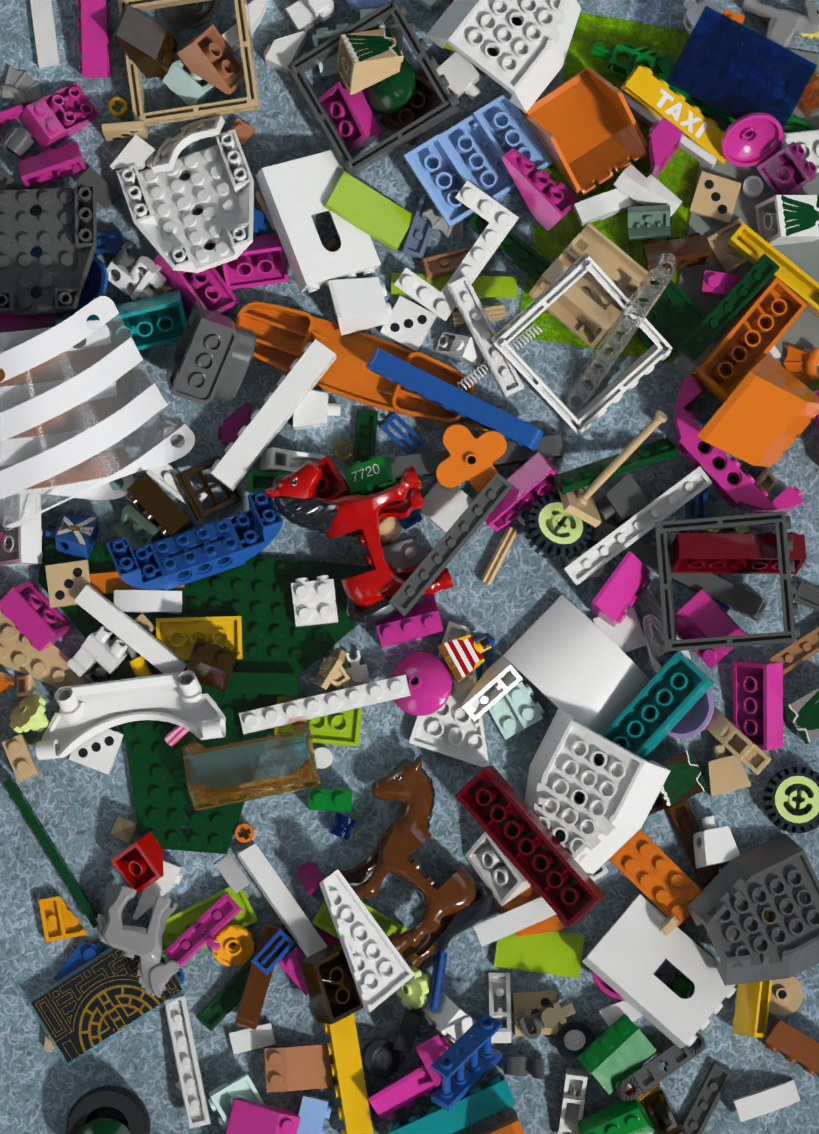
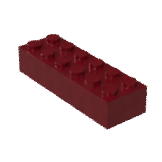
[669,531,807,574]

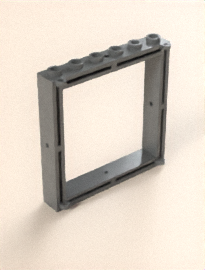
[287,0,460,176]
[655,511,800,652]

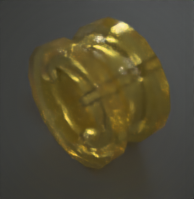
[335,440,354,460]

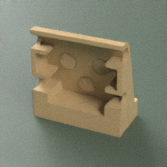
[528,223,654,349]

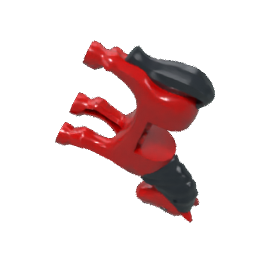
[264,462,453,625]

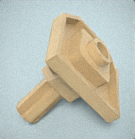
[313,648,352,690]

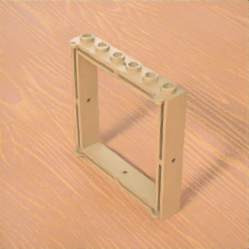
[118,0,261,127]

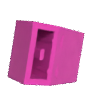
[20,82,99,150]

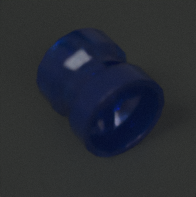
[328,813,356,841]

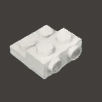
[291,575,338,627]

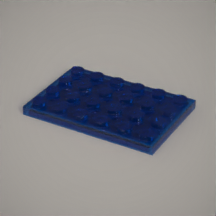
[665,6,817,129]

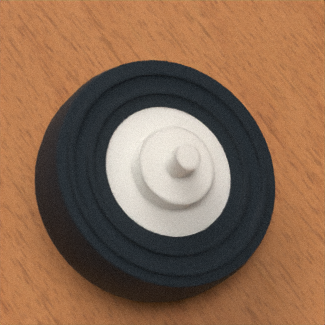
[556,1022,595,1062]

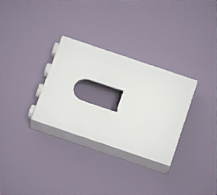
[255,149,381,293]
[582,894,737,1049]

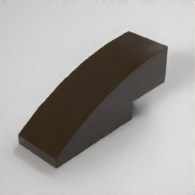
[643,1089,687,1134]

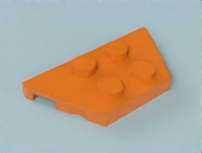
[494,885,565,937]

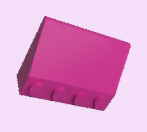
[225,1098,301,1134]

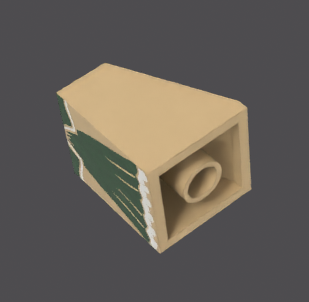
[336,28,403,95]

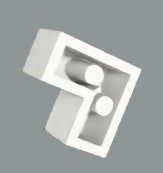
[286,0,335,34]
[422,992,476,1043]

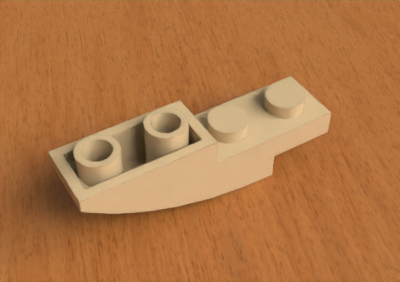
[706,706,772,775]

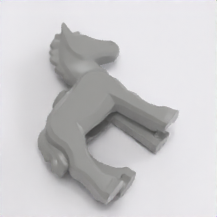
[96,883,180,998]

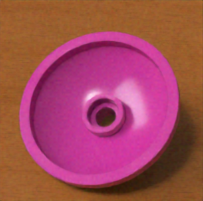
[721,112,783,167]
[391,652,452,716]

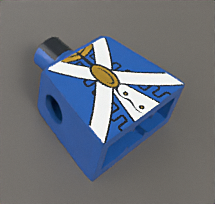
[46,515,99,560]

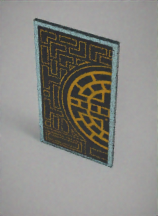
[26,924,188,1068]

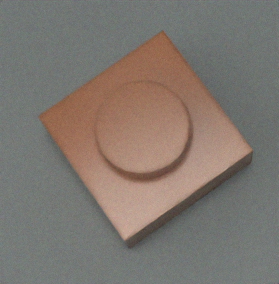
[229,118,255,147]

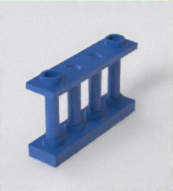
[430,1013,502,1111]

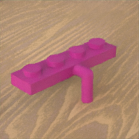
[163,893,242,969]

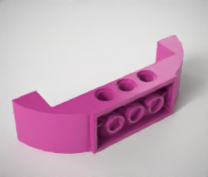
[673,375,804,513]

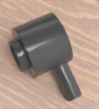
[0,126,34,159]

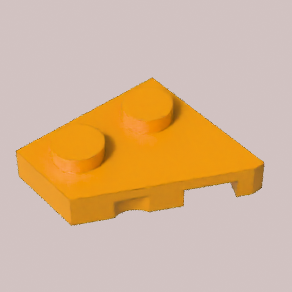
[38,896,87,942]

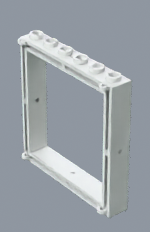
[491,253,673,434]

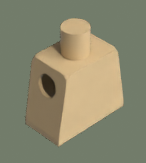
[706,745,751,797]

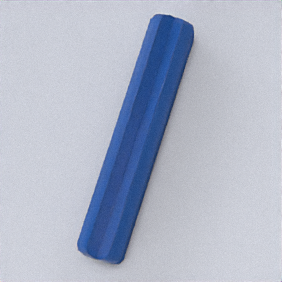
[427,950,448,1012]

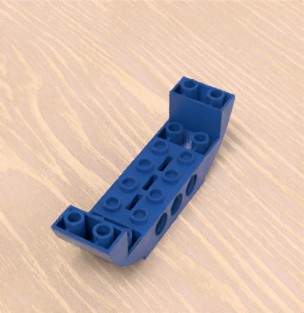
[106,490,283,591]

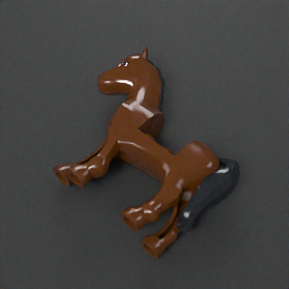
[328,756,493,968]

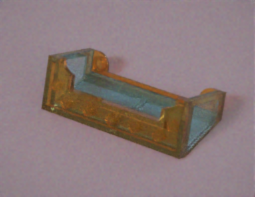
[182,721,322,811]

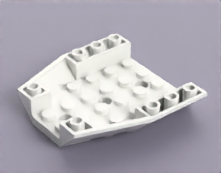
[426,0,581,113]
[116,129,254,273]
[524,709,671,874]

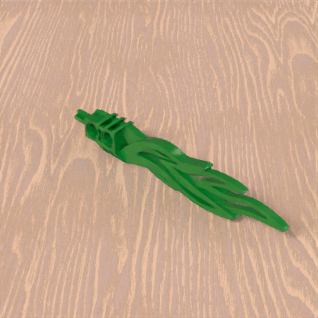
[591,42,818,133]

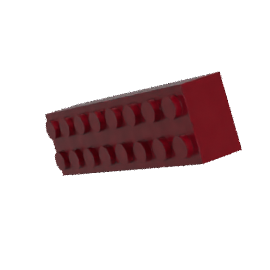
[455,765,606,927]

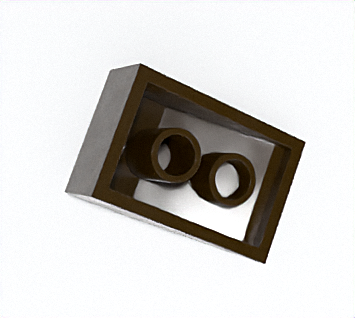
[113,4,178,79]

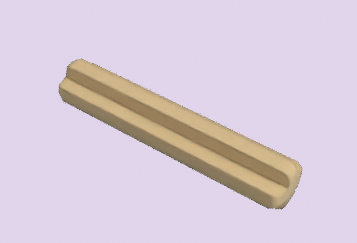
[481,526,518,585]

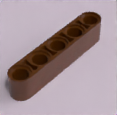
[235,922,285,1030]

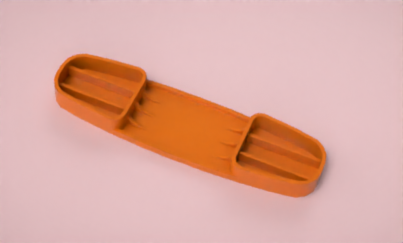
[234,301,474,425]

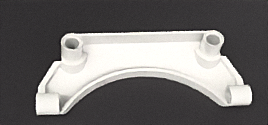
[35,670,226,760]

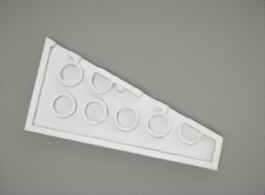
[319,869,415,1014]

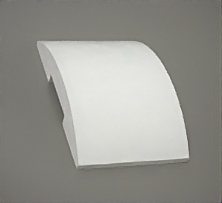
[503,595,651,735]

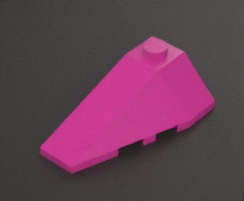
[501,148,581,231]

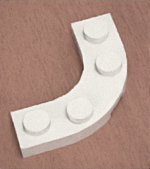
[151,115,225,174]

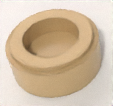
[659,914,680,936]

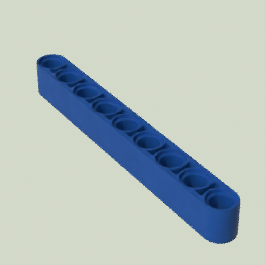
[366,348,544,452]

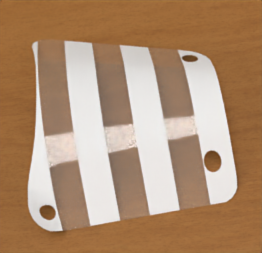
[0,296,195,528]

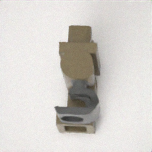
[515,999,576,1039]

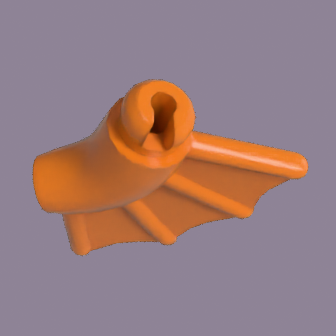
[783,345,819,386]

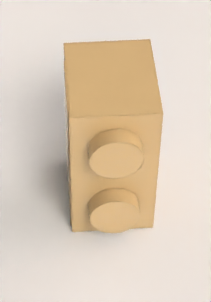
[1,734,41,782]

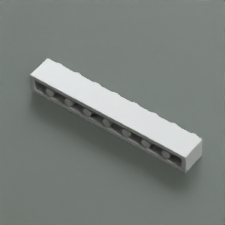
[211,339,337,491]

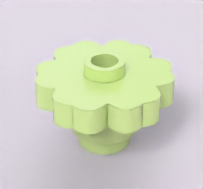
[9,693,49,734]
[396,966,431,1010]

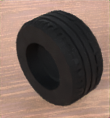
[65,1085,151,1134]

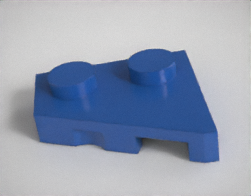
[54,942,104,982]

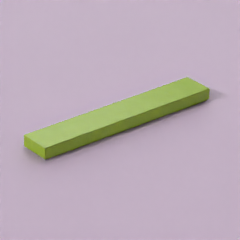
[391,273,518,299]

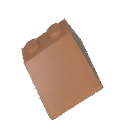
[177,24,245,95]
[264,1044,333,1093]

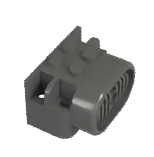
[166,300,256,404]

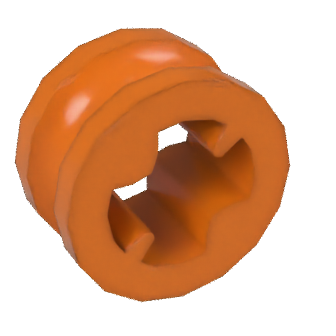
[235,824,255,843]

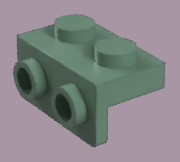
[627,205,671,240]
[111,504,158,549]

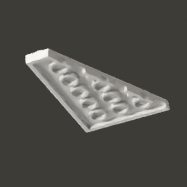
[409,621,489,768]

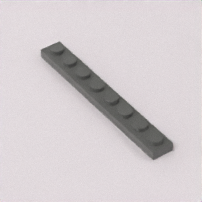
[388,472,513,616]

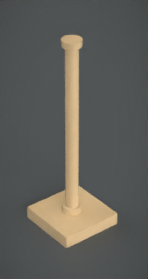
[558,410,668,527]

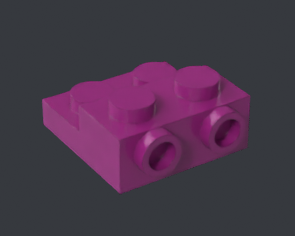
[756,141,817,195]

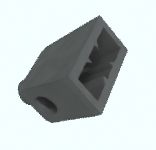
[598,473,650,523]

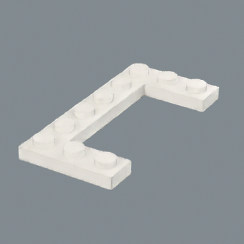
[394,180,519,321]

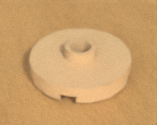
[769,976,803,1016]

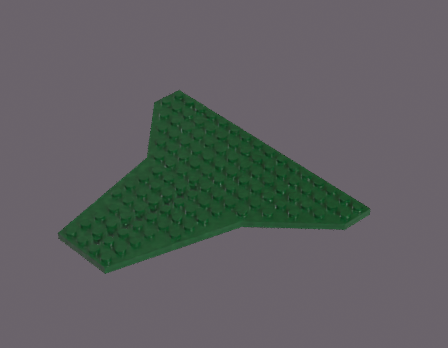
[38,540,372,854]

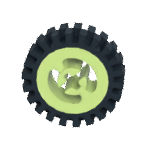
[523,494,592,561]
[763,766,819,834]

